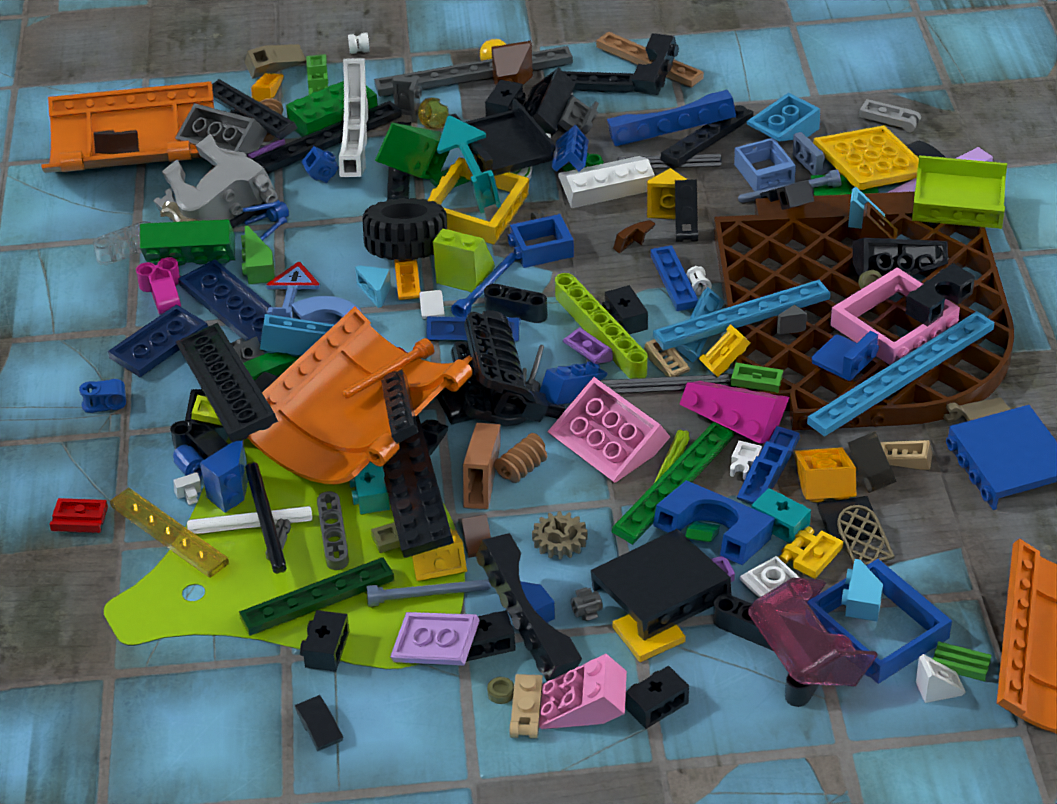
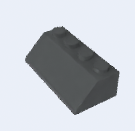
[175,103,268,154]

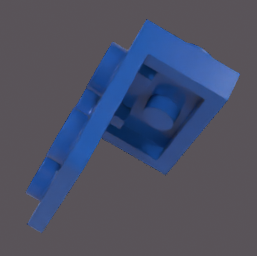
[812,331,879,381]

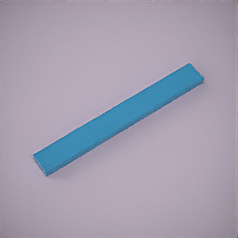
[653,280,830,351]

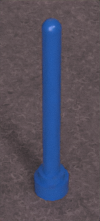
[451,253,516,317]

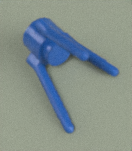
[243,200,289,241]

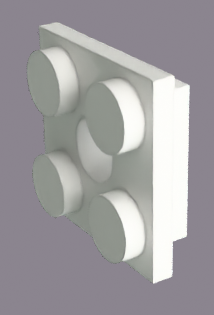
[740,556,806,608]

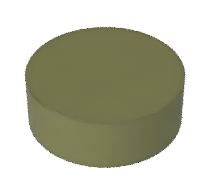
[859,270,882,289]
[487,677,514,704]

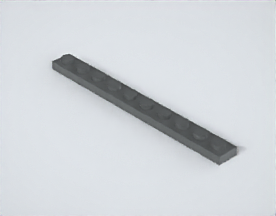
[374,46,573,97]

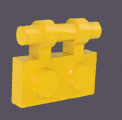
[778,526,843,579]

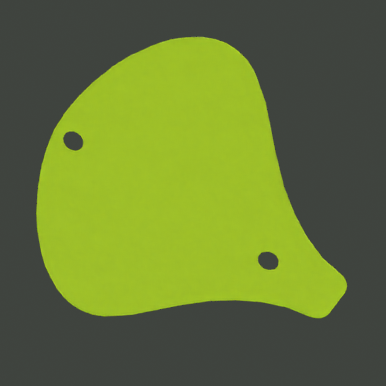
[103,437,465,669]

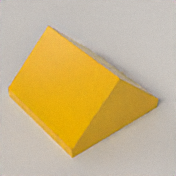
[647,168,688,219]

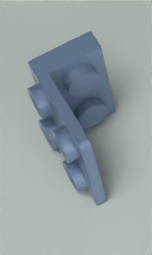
[792,132,836,175]

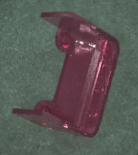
[748,577,878,686]

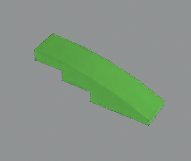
[306,54,329,95]

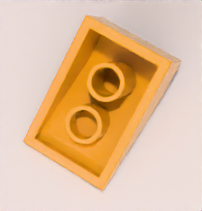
[794,447,856,502]

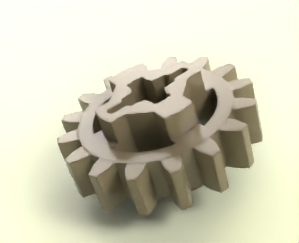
[532,511,588,560]

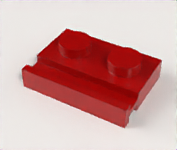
[49,498,108,533]

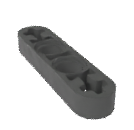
[317,491,349,570]

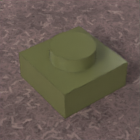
[371,522,401,553]

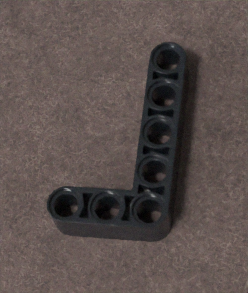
[713,594,835,707]

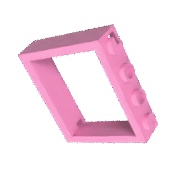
[831,268,960,365]

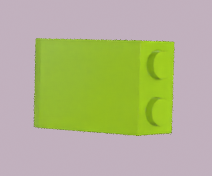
[433,228,495,292]

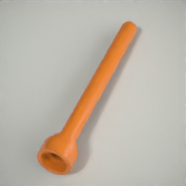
[343,338,435,398]

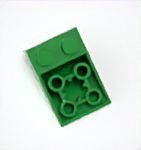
[375,123,450,179]

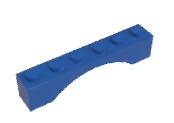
[607,90,736,146]

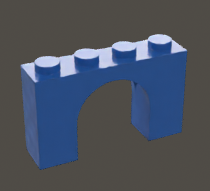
[653,480,775,565]

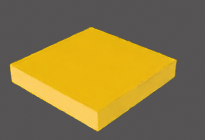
[612,614,686,662]

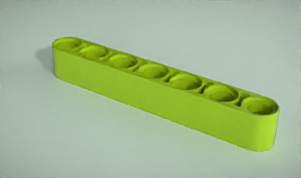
[555,273,647,379]

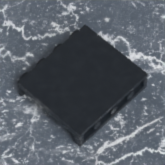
[448,99,555,176]
[590,529,732,641]

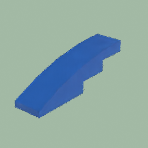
[737,426,800,504]

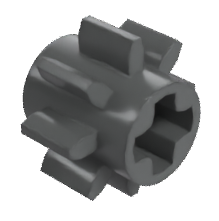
[571,587,603,621]

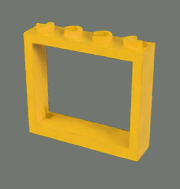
[428,157,529,245]

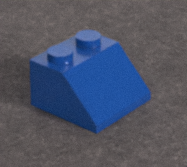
[200,440,248,512]

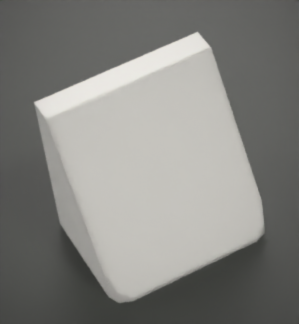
[419,290,445,319]

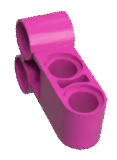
[136,257,181,315]

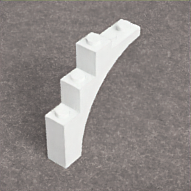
[339,58,368,177]

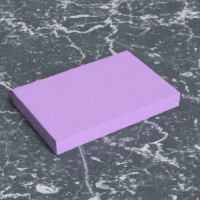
[390,612,480,665]

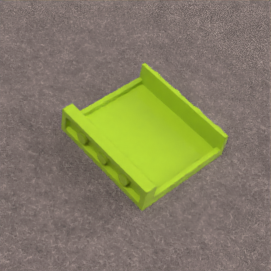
[912,155,1007,229]

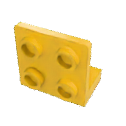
[412,528,467,581]

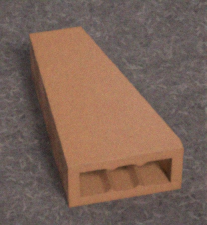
[463,423,500,509]

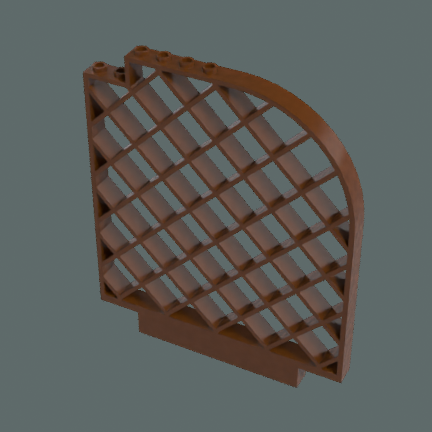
[714,191,1014,430]

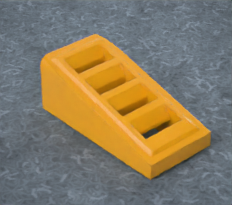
[251,73,284,102]

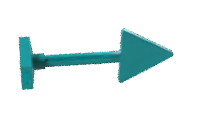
[437,116,501,214]

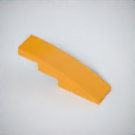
[394,259,420,300]

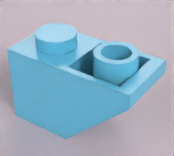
[841,559,883,622]

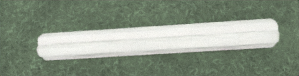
[187,506,312,535]

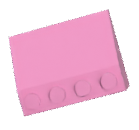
[548,377,670,483]

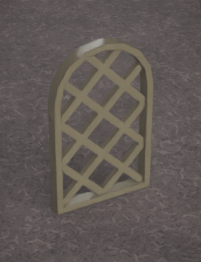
[837,505,895,566]

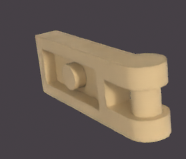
[510,674,543,739]

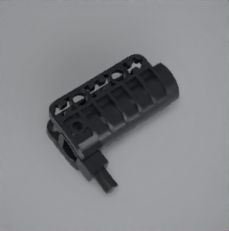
[451,310,565,426]

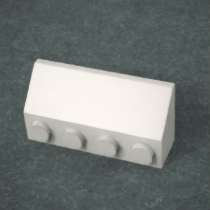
[558,156,655,209]

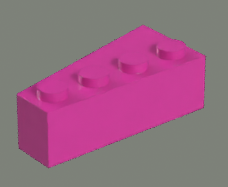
[679,381,789,444]

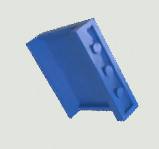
[946,405,1057,510]

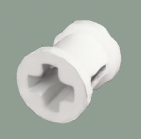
[686,266,712,296]

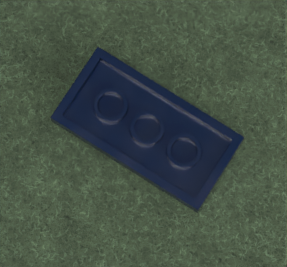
[108,304,208,377]

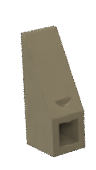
[245,44,307,79]

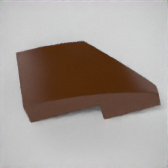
[613,220,655,254]

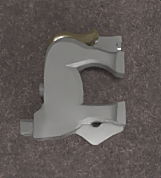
[153,134,278,222]

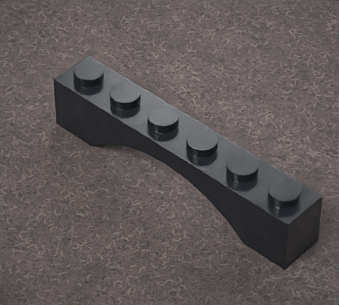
[476,533,582,682]

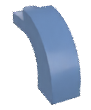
[291,296,361,325]

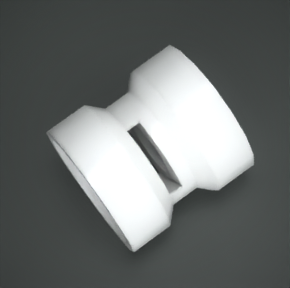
[348,33,370,54]

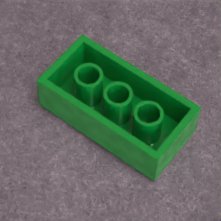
[286,81,378,137]
[140,219,235,266]

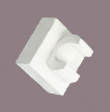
[173,472,201,505]

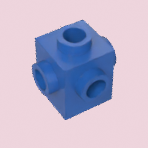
[302,146,339,183]

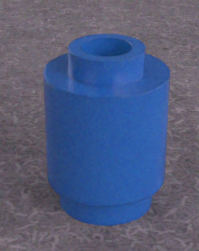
[173,445,204,477]

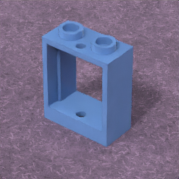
[734,138,796,191]

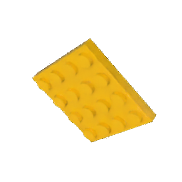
[813,125,919,190]

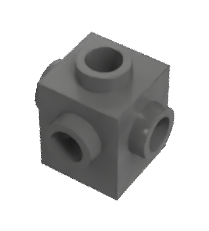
[231,336,265,363]

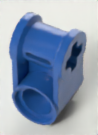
[79,379,126,413]

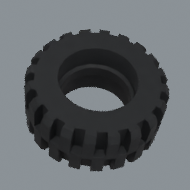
[362,198,447,260]

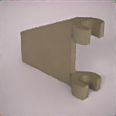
[943,397,1010,423]

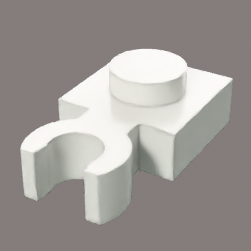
[730,441,762,480]

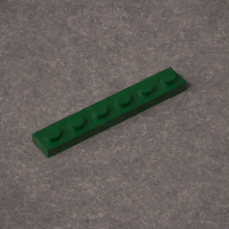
[239,557,395,636]

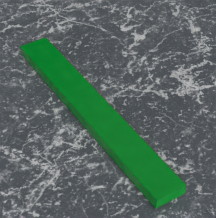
[612,422,735,545]

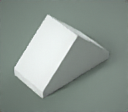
[916,654,966,703]

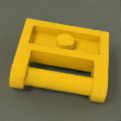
[698,324,750,377]

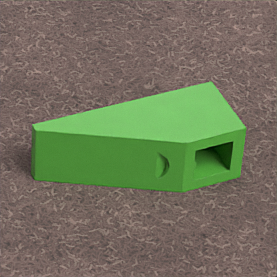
[241,226,275,284]

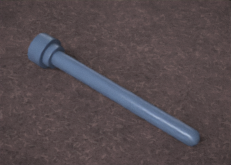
[738,169,841,203]
[367,580,492,607]

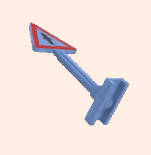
[266,262,320,318]

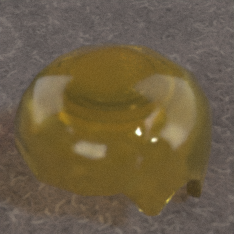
[417,97,449,129]

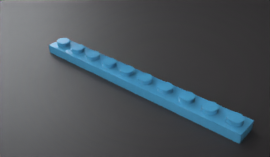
[807,311,995,437]

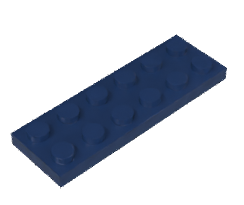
[178,259,272,343]

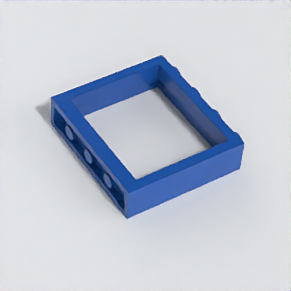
[806,559,952,684]

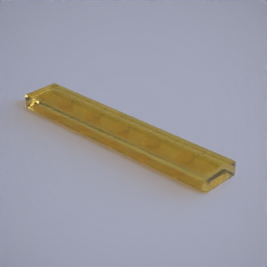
[110,487,229,578]

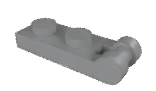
[859,99,921,133]

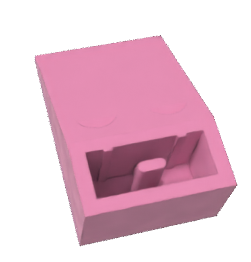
[539,654,627,729]

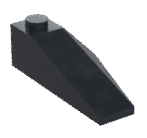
[852,238,948,278]

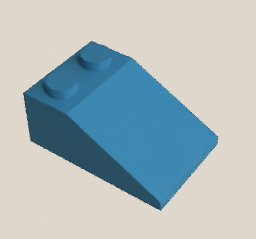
[747,92,820,141]

